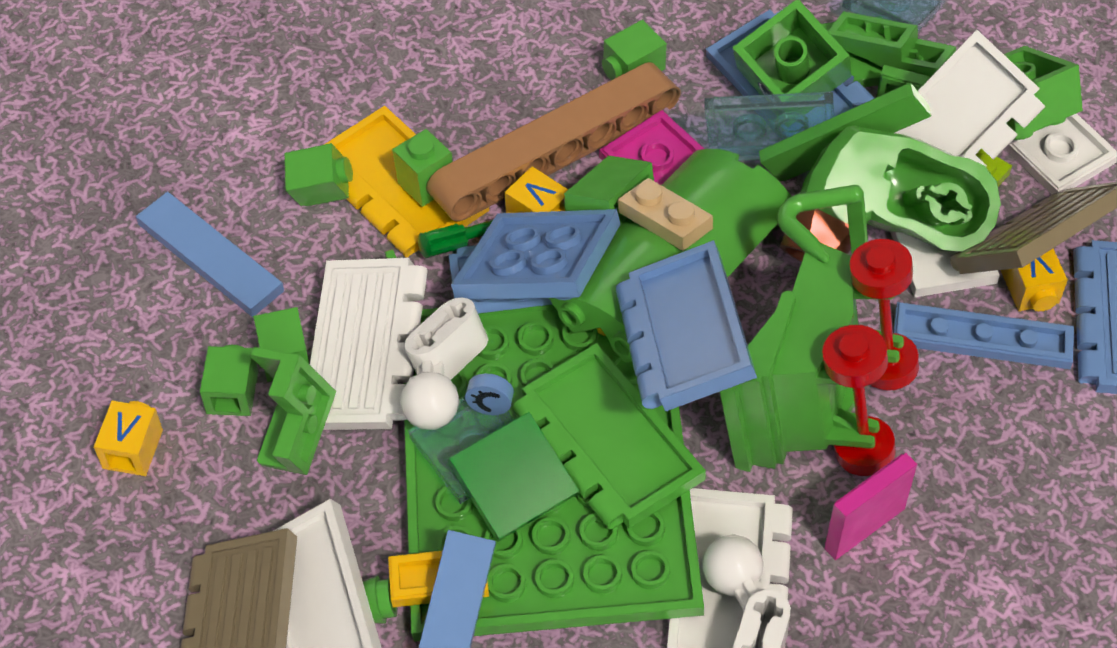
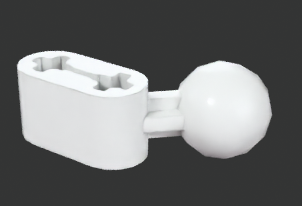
[400,297,488,430]
[702,534,791,648]

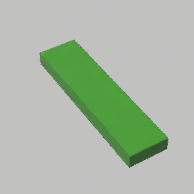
[759,83,932,181]

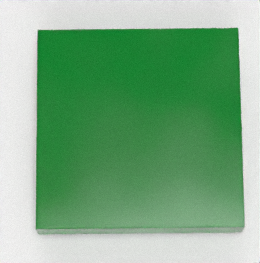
[448,412,579,542]

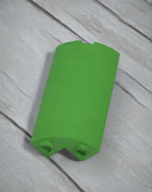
[549,149,792,363]

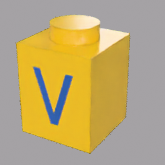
[505,166,568,213]
[1000,248,1068,312]
[94,400,163,476]

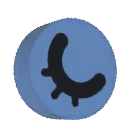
[465,373,514,415]

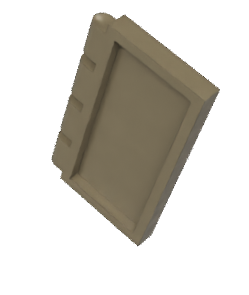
[950,182,1117,274]
[180,528,297,648]

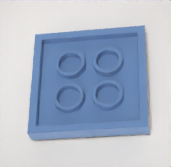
[451,209,620,302]

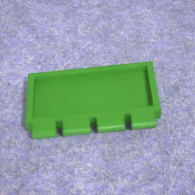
[512,343,706,529]

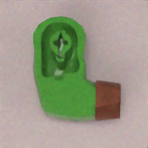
[780,126,1001,262]

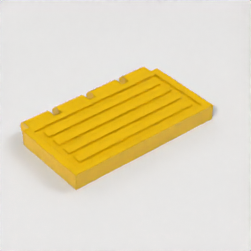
[324,105,490,258]

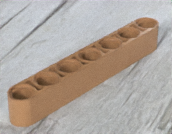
[426,62,681,221]

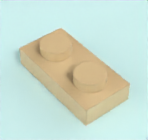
[618,178,713,251]

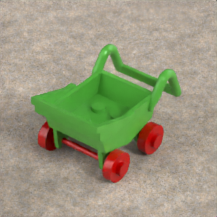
[720,185,919,476]

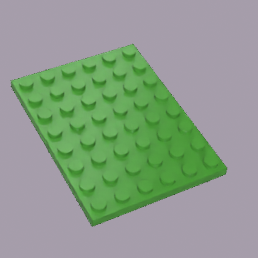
[403,304,704,642]

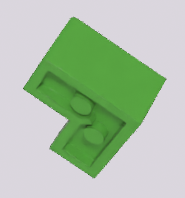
[250,347,337,475]

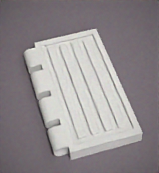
[895,30,1046,167]
[310,258,428,430]
[667,488,793,648]
[273,499,382,648]

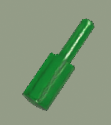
[417,220,493,258]

